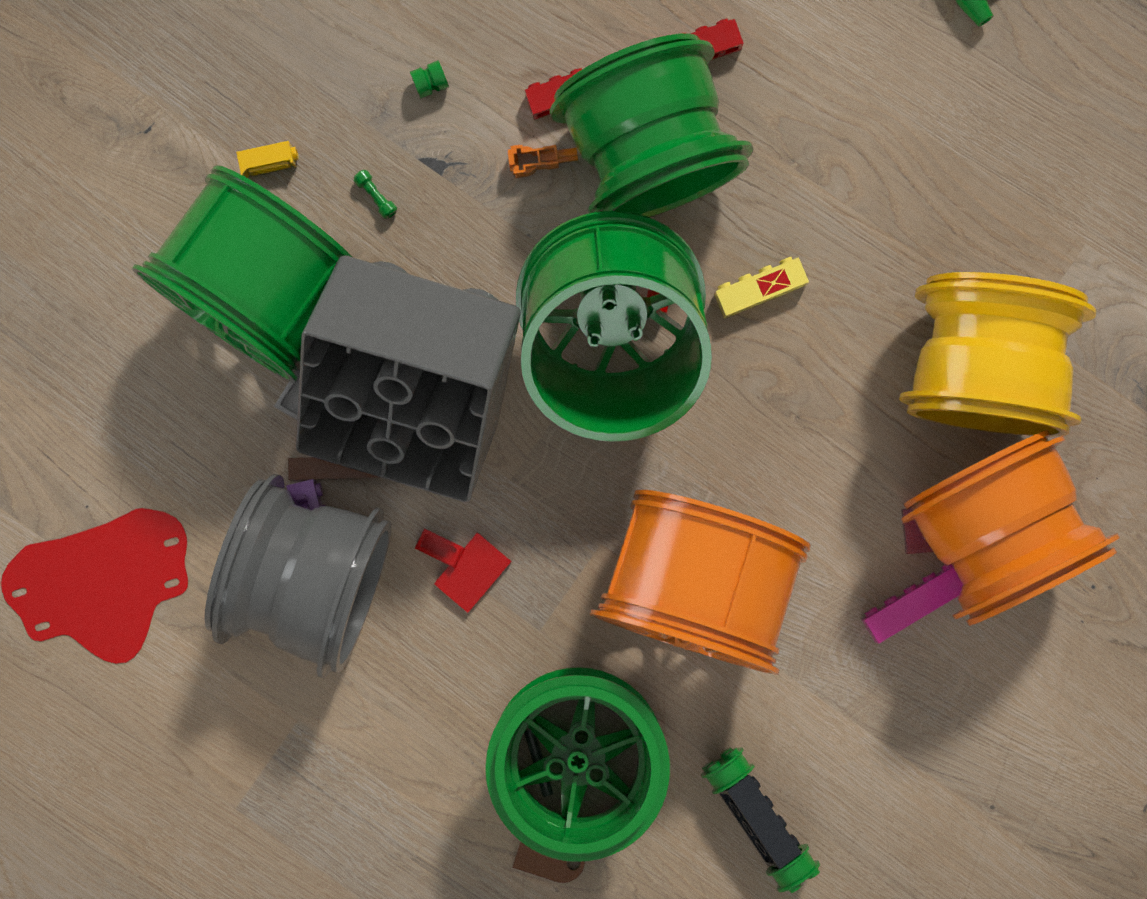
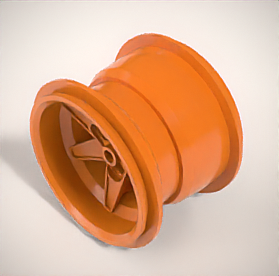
[901,430,1120,626]

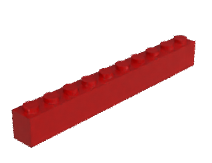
[525,18,744,120]

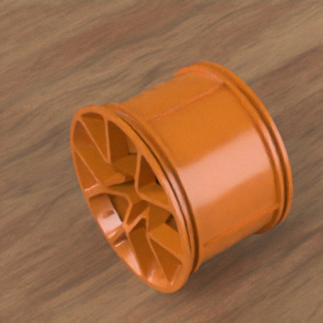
[590,490,811,675]

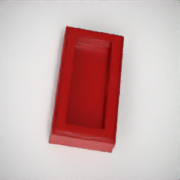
[415,528,465,568]

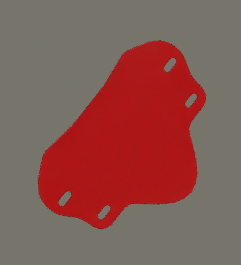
[1,508,188,664]

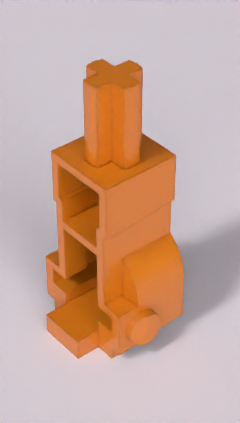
[508,145,578,178]

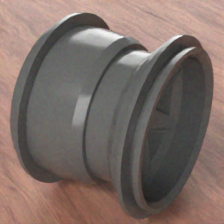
[204,474,392,679]

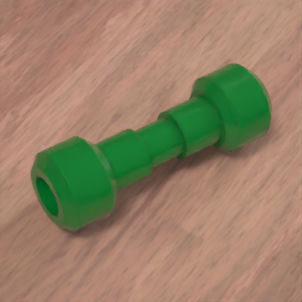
[353,170,397,219]

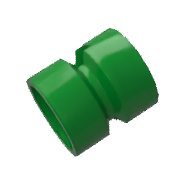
[410,60,449,99]

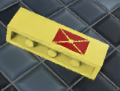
[714,257,809,319]

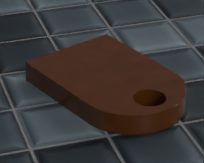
[512,842,585,883]

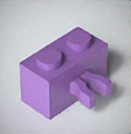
[286,479,326,510]

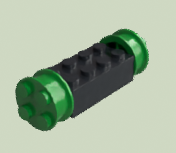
[701,747,820,893]

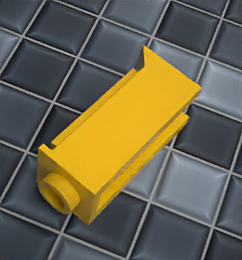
[236,141,299,178]

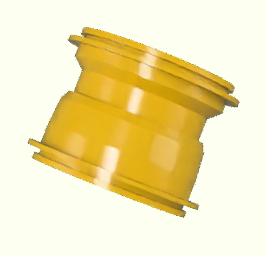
[899,272,1097,437]

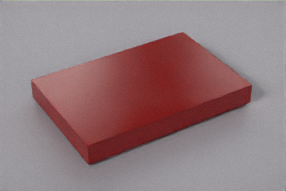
[434,532,512,613]

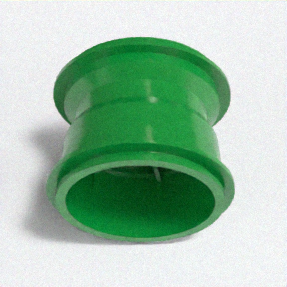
[550,33,754,217]
[486,667,670,862]

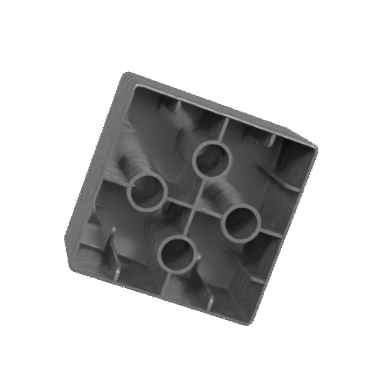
[296,256,521,502]

